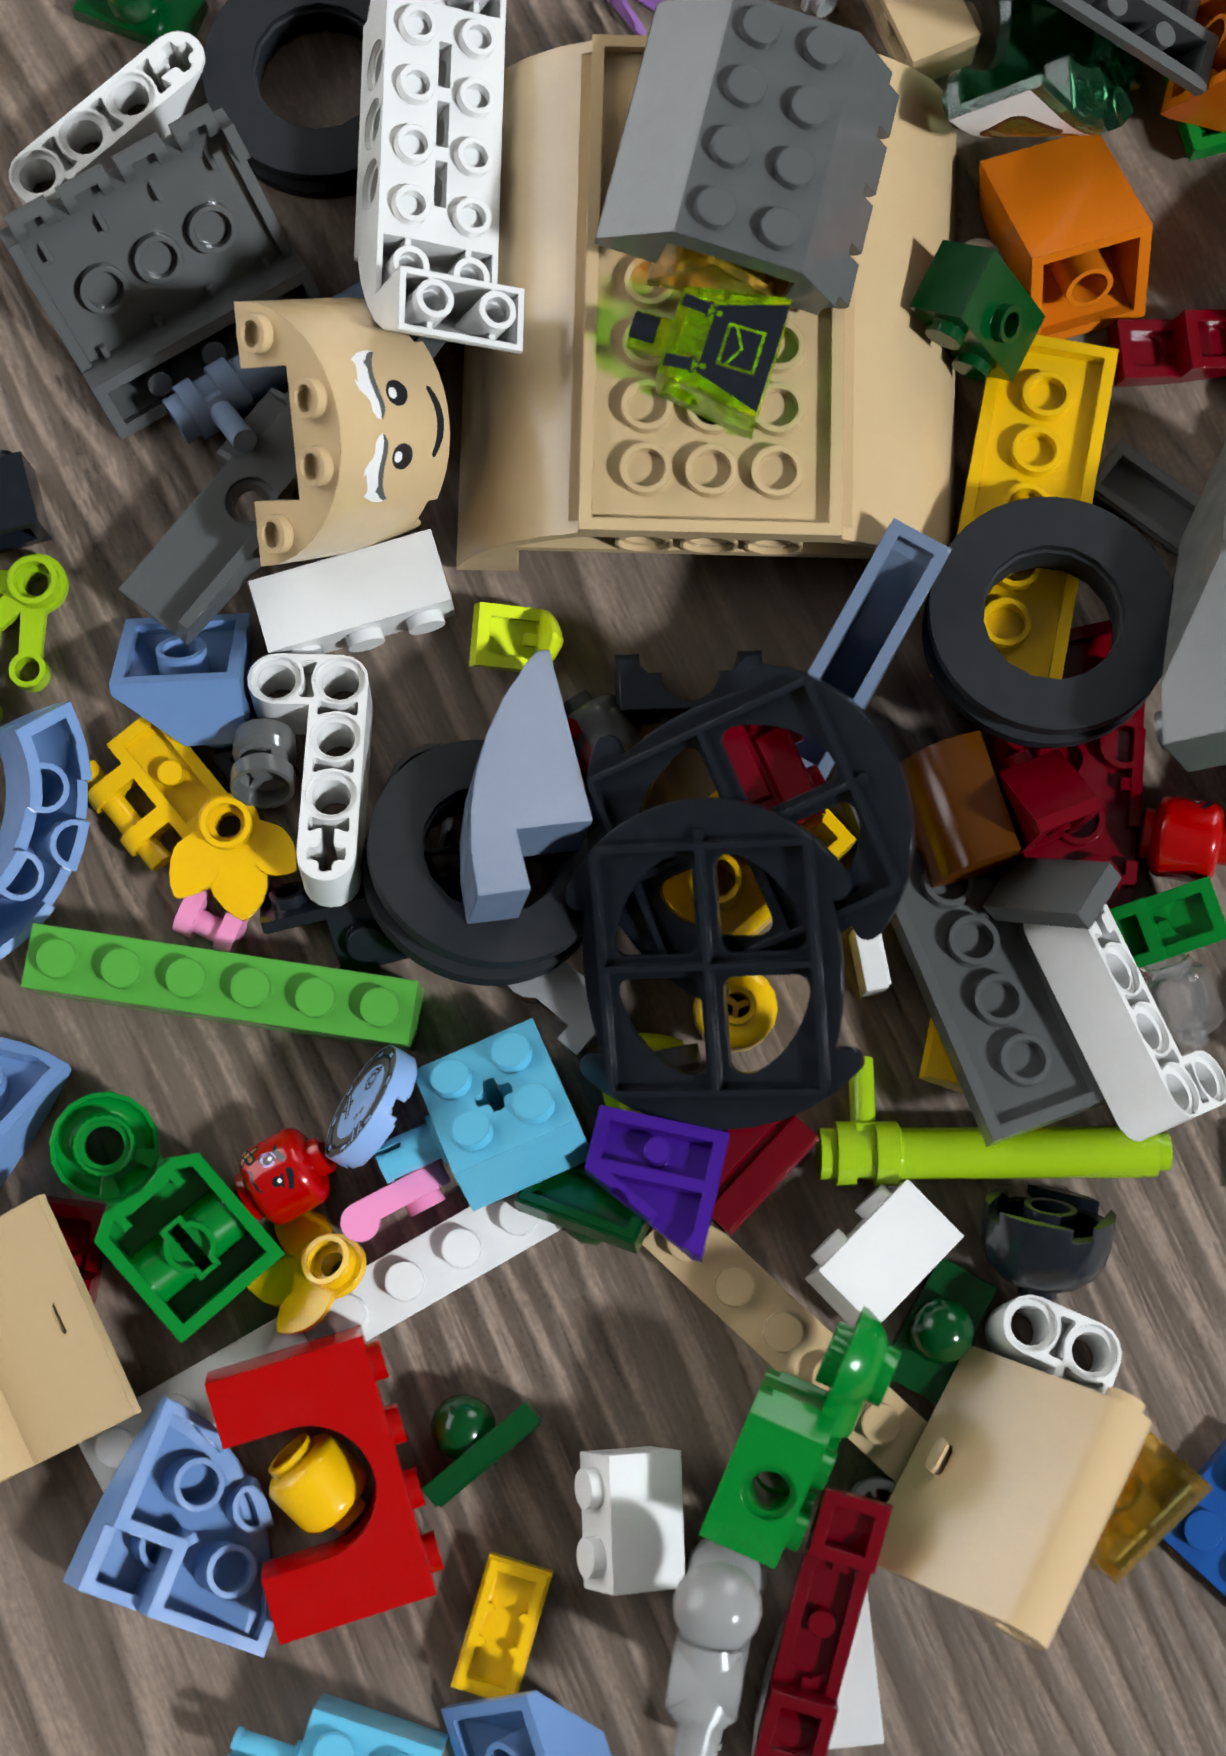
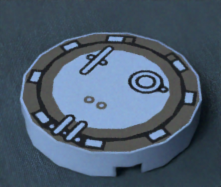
[325,1044,417,1169]

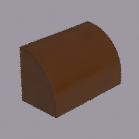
[900,730,1021,888]

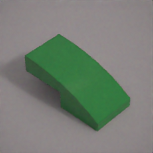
[1109,876,1226,969]

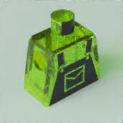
[626,286,792,439]

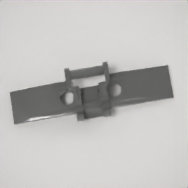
[118,334,446,645]

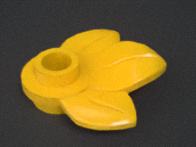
[169,793,297,921]
[247,1211,366,1335]

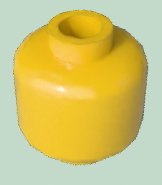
[692,976,778,1053]
[268,1433,367,1534]

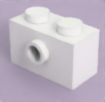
[804,1179,964,1327]
[574,1446,685,1596]

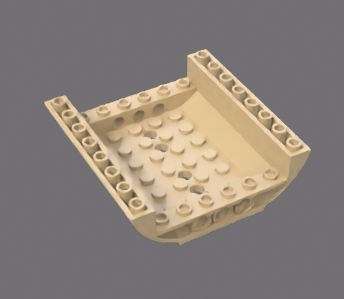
[456,34,956,571]

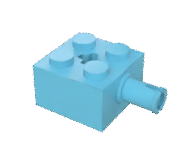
[375,1018,589,1212]
[227,1693,449,1756]

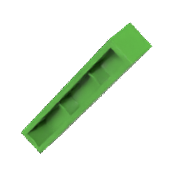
[21,923,425,1052]

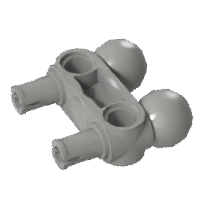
[666,1538,768,1756]

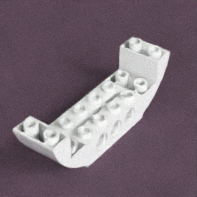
[354,0,525,354]

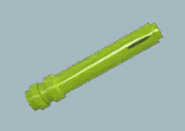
[817,1056,1173,1186]

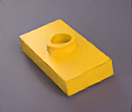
[450,1551,553,1698]

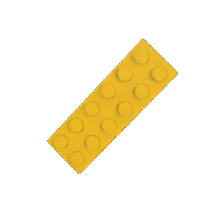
[930,334,1119,679]

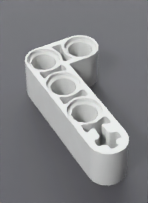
[9,31,208,205]
[247,653,374,907]
[1023,904,1226,1141]
[984,1294,1122,1394]

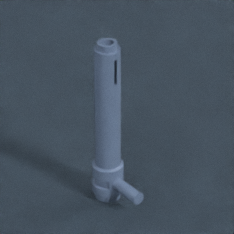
[161,280,365,453]

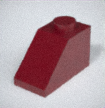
[996,747,1103,854]

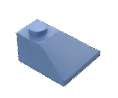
[109,613,254,748]
[440,1690,612,1756]

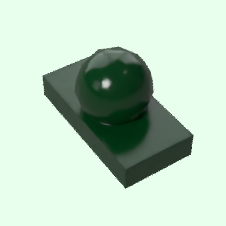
[72,0,209,46]
[514,1162,650,1254]
[891,1258,998,1404]
[422,1394,543,1508]

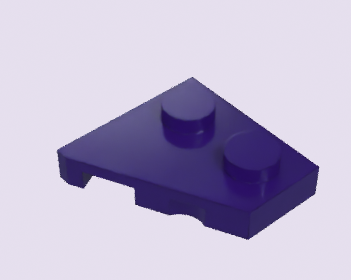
[584,1105,730,1262]

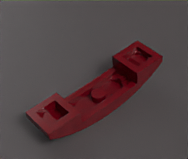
[753,1486,893,1756]

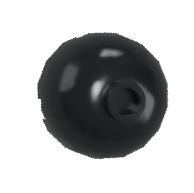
[981,1185,1116,1301]

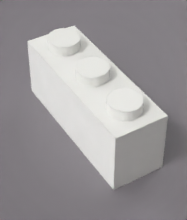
[248,529,456,654]

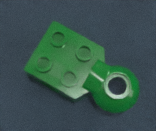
[49,1091,285,1344]
[699,1305,902,1569]

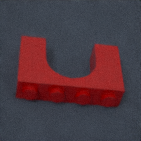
[204,1325,445,1645]

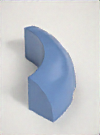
[0,701,92,960]

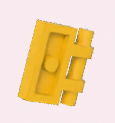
[87,716,228,872]

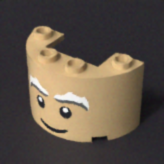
[234,297,450,567]

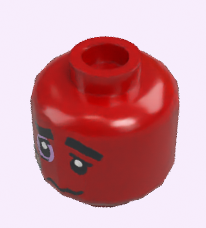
[1138,795,1226,882]
[234,1128,336,1225]

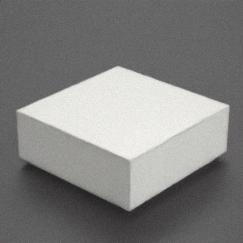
[848,929,892,998]

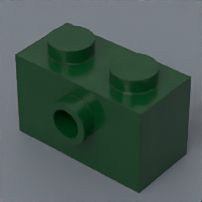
[909,240,1045,382]

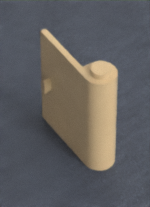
[0,1194,142,1483]
[877,1345,1153,1651]

